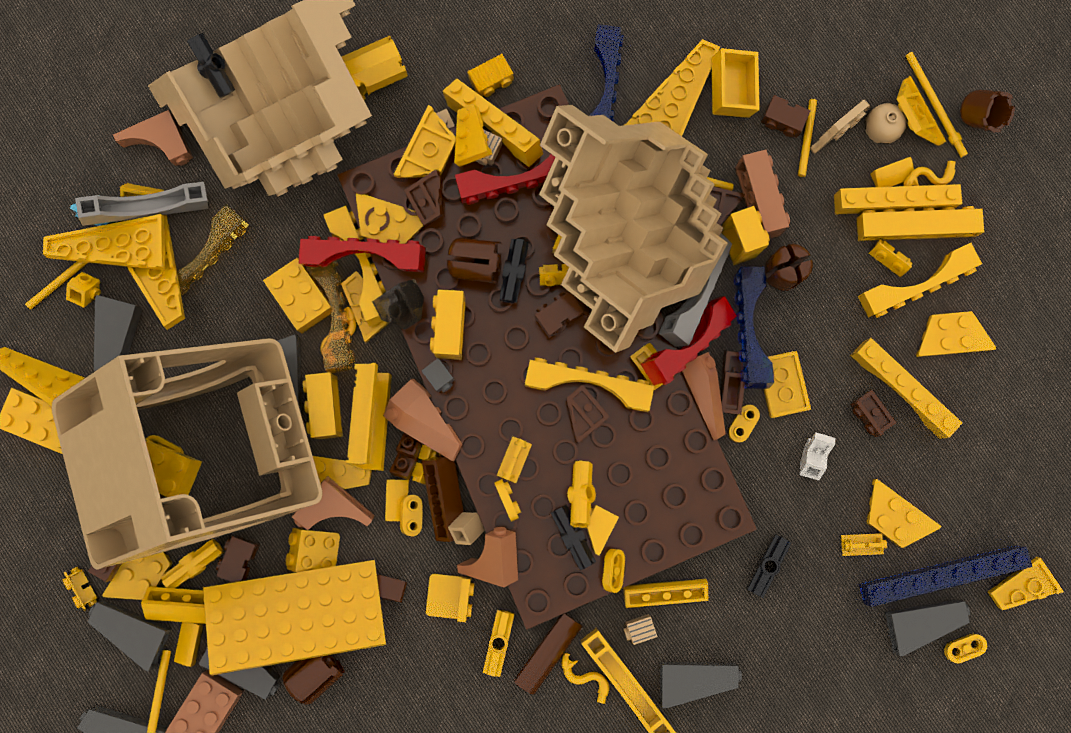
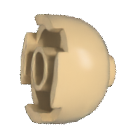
[865,103,907,144]

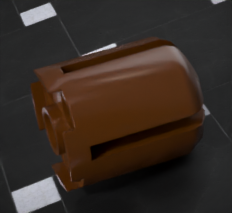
[447,238,502,284]
[763,244,813,291]
[282,655,345,705]

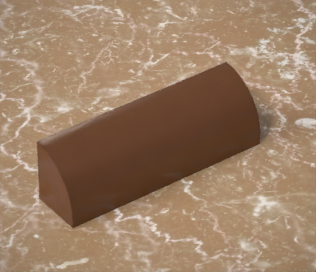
[422,455,464,542]
[514,613,583,695]

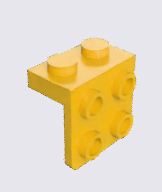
[286,528,340,572]
[426,574,475,622]

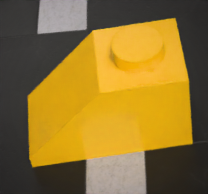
[587,505,619,555]

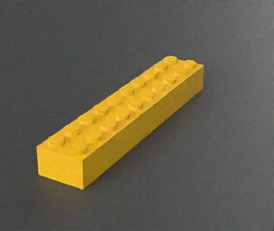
[0,388,202,497]

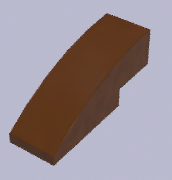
[721,350,747,415]

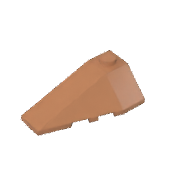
[682,352,726,440]
[383,379,462,461]

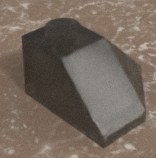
[372,279,424,330]

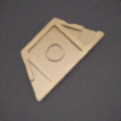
[810,100,871,154]

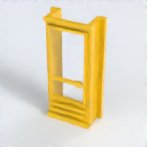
[346,363,392,471]

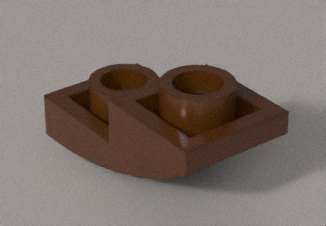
[389,433,422,480]
[377,575,407,603]

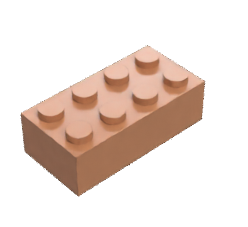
[735,150,790,239]
[165,670,244,733]

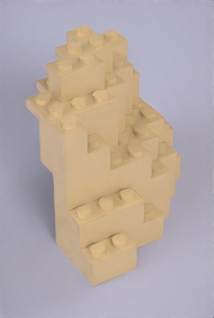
[148,0,372,197]
[539,105,728,353]

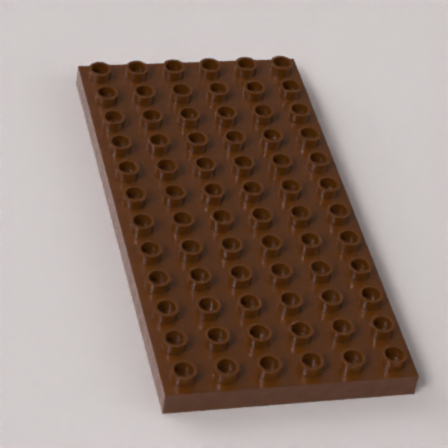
[338,84,757,630]

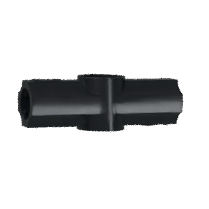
[187,33,235,98]
[500,239,529,304]
[551,505,596,570]
[746,534,791,598]

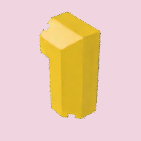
[341,36,408,100]

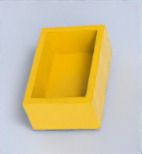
[712,48,759,118]
[721,206,770,265]
[263,258,335,334]
[430,290,466,360]
[303,372,343,439]

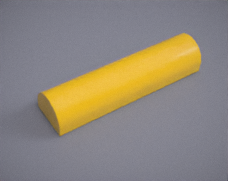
[623,579,708,608]

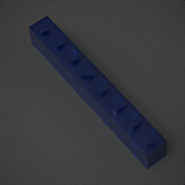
[859,545,1033,607]

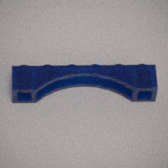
[589,24,624,121]
[734,266,774,389]

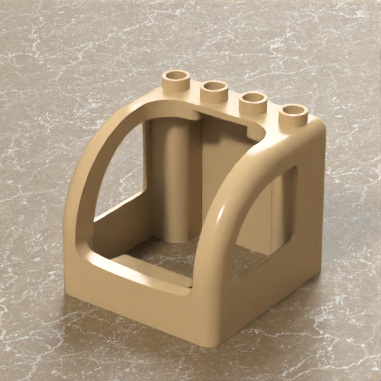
[52,338,322,569]

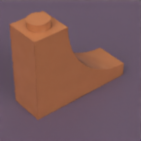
[113,110,193,166]
[292,476,374,530]
[457,527,518,587]

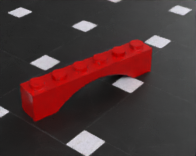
[455,154,555,205]
[298,236,426,272]
[640,296,737,385]

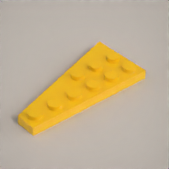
[623,39,720,136]
[43,214,165,270]
[127,214,185,330]
[0,347,85,407]

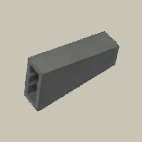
[94,295,142,371]
[277,335,303,413]
[88,600,172,671]
[885,600,970,656]
[199,647,280,700]
[660,662,742,708]
[77,706,168,733]

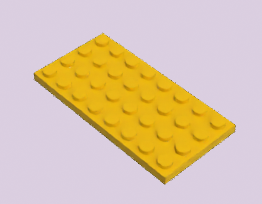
[203,560,386,675]

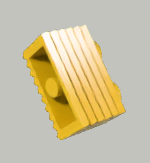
[468,54,514,97]

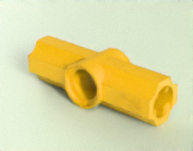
[567,461,596,528]
[161,539,224,589]
[483,609,515,677]

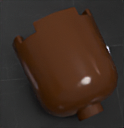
[960,90,1015,132]

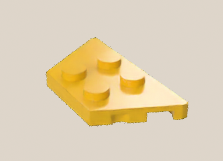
[896,76,947,146]
[394,105,456,178]
[356,193,423,244]
[916,311,996,357]
[867,479,941,548]
[102,552,173,600]

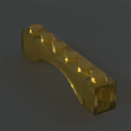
[140,204,248,296]
[307,260,355,373]

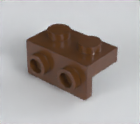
[851,390,896,437]

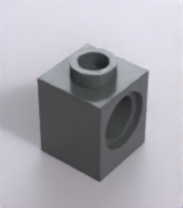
[421,358,454,393]

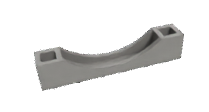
[75,182,209,226]
[659,233,732,347]

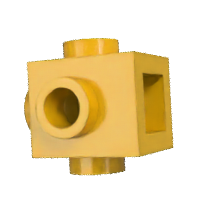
[66,272,101,308]

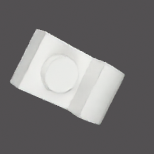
[799,432,835,480]

